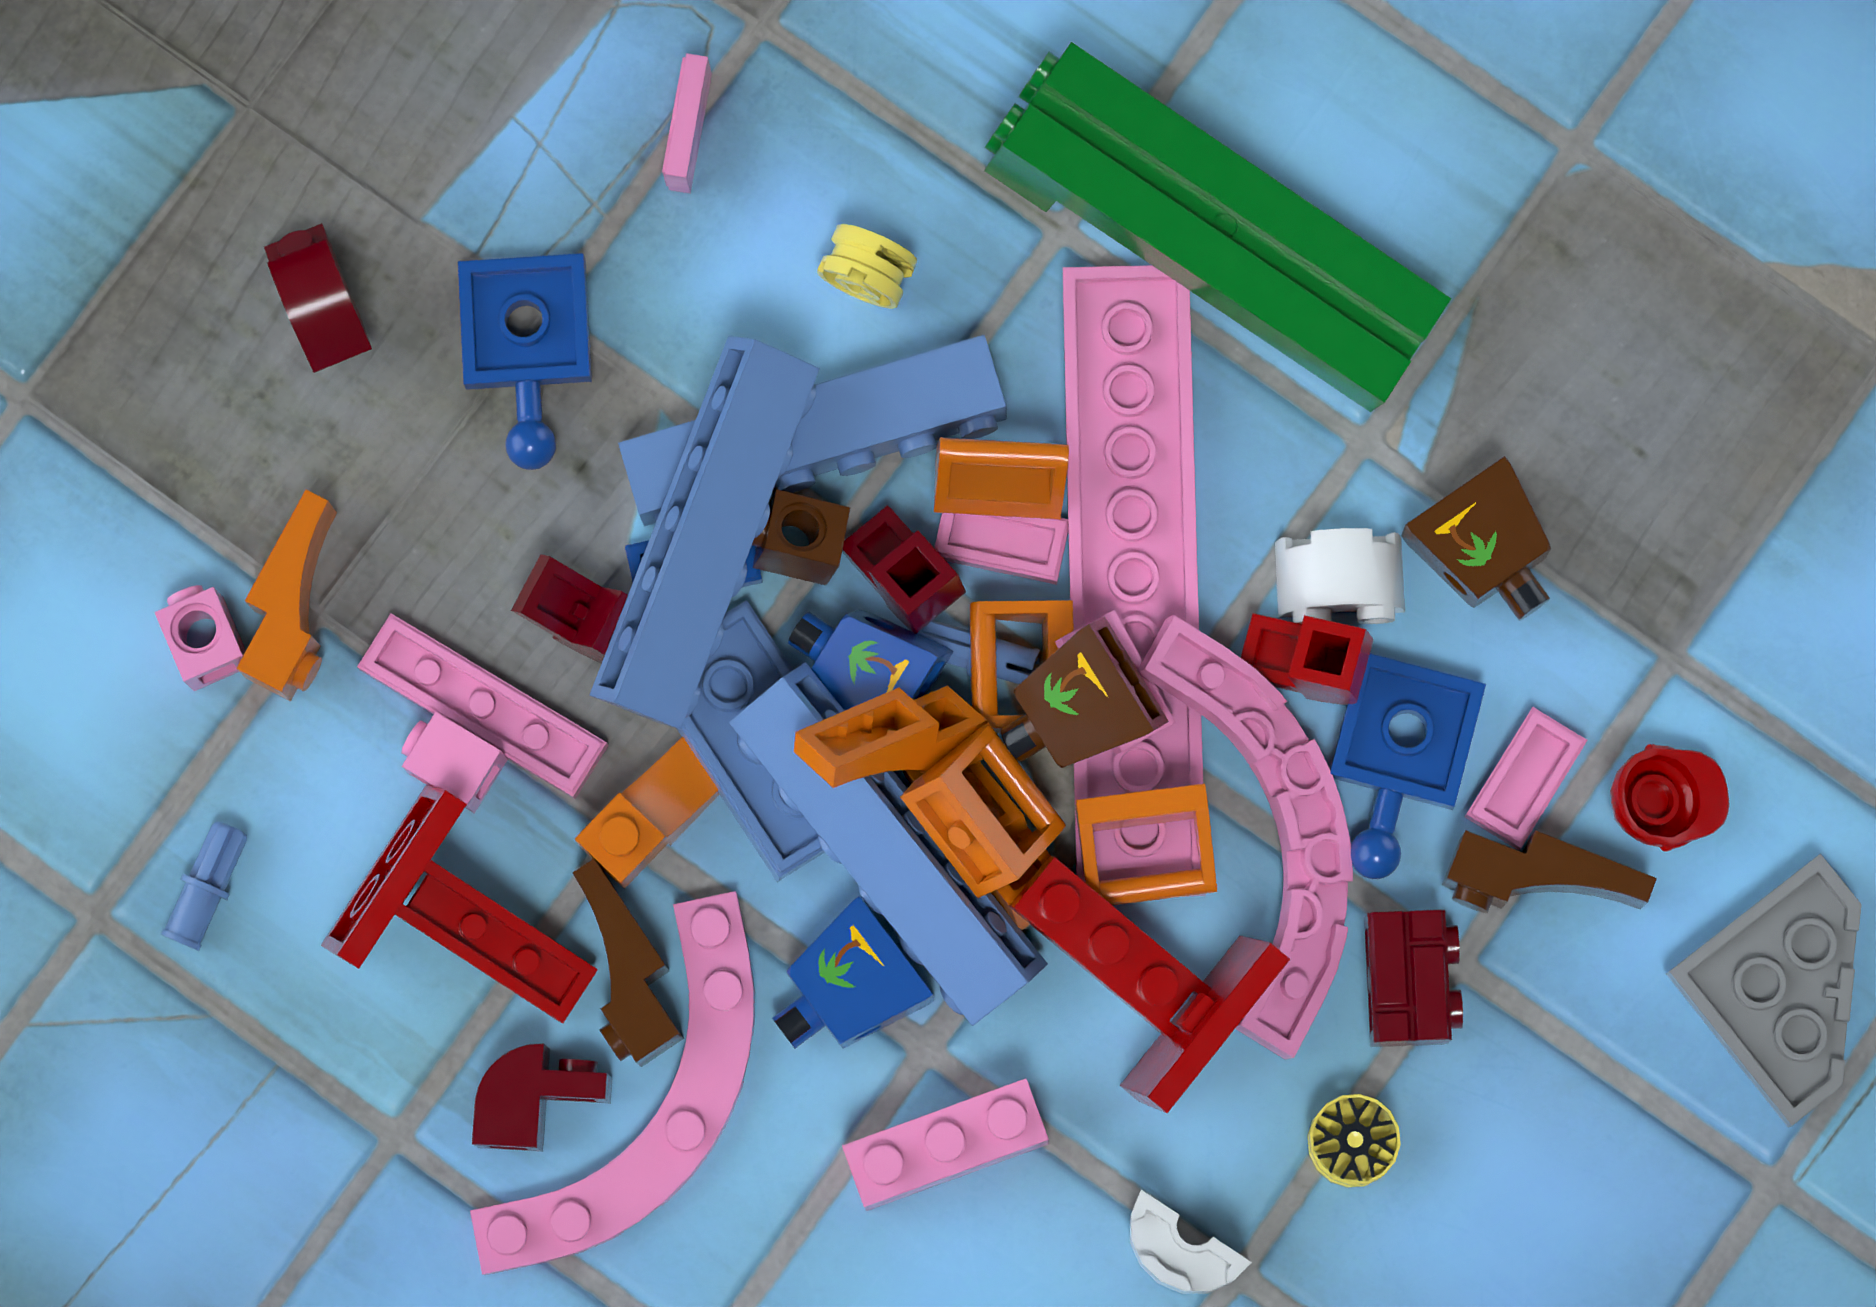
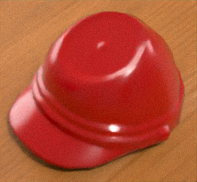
[1610,744,1730,852]

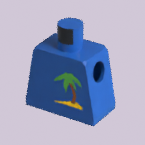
[788,610,953,711]
[772,896,934,1049]

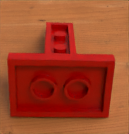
[321,785,598,1024]
[1009,856,1290,1113]

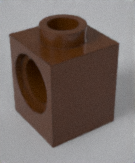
[752,489,851,586]

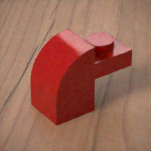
[1240,613,1374,705]

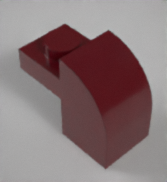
[264,223,372,373]
[842,505,966,634]
[511,554,628,664]
[472,1043,612,1152]

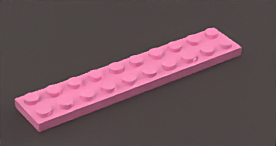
[1063,265,1206,897]

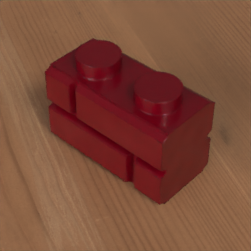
[1364,910,1463,1047]

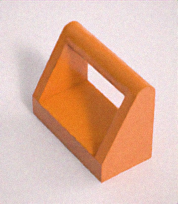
[934,437,1069,520]
[970,600,1074,734]
[900,723,1066,898]
[1075,783,1217,905]

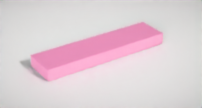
[357,613,609,799]

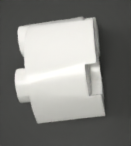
[1275,528,1405,624]
[1130,1190,1252,1294]

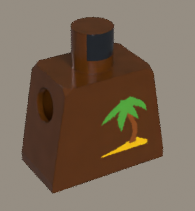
[1401,456,1551,621]
[1001,616,1169,768]

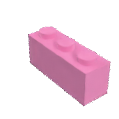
[842,1078,1049,1211]

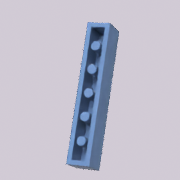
[618,335,1007,526]
[589,336,820,730]
[729,662,1048,1026]

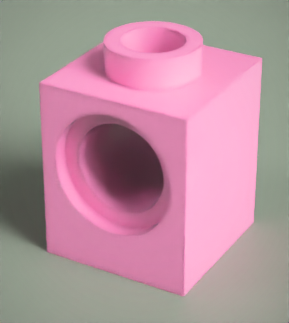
[154,585,246,691]
[401,711,508,814]

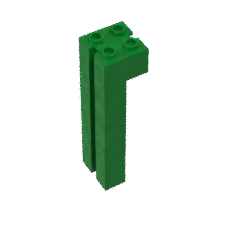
[984,42,1452,412]

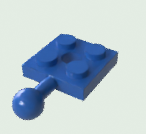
[458,253,592,470]
[1330,653,1486,879]

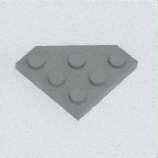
[1666,853,1862,1128]

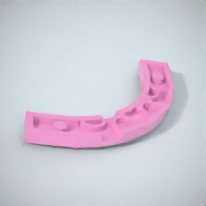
[1138,615,1353,1060]
[470,891,755,1275]

